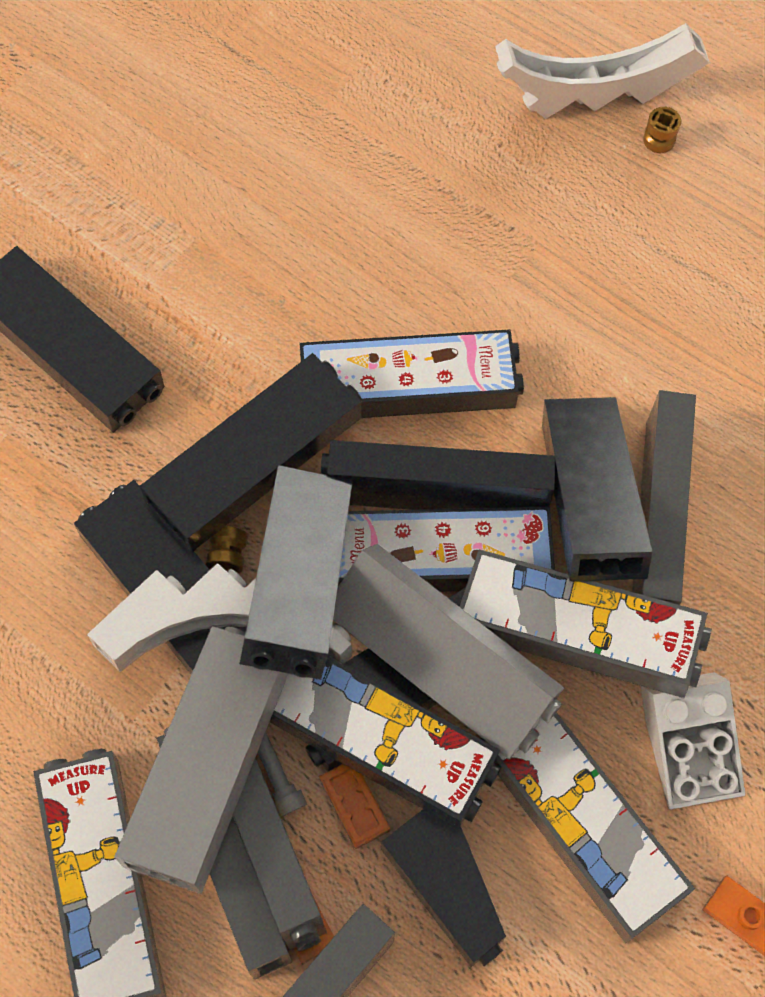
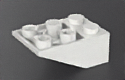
[641,672,746,810]

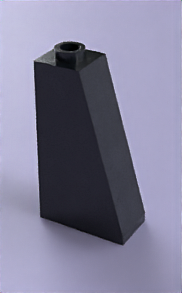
[381,809,506,967]

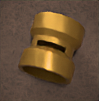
[643,107,682,153]
[206,526,248,573]

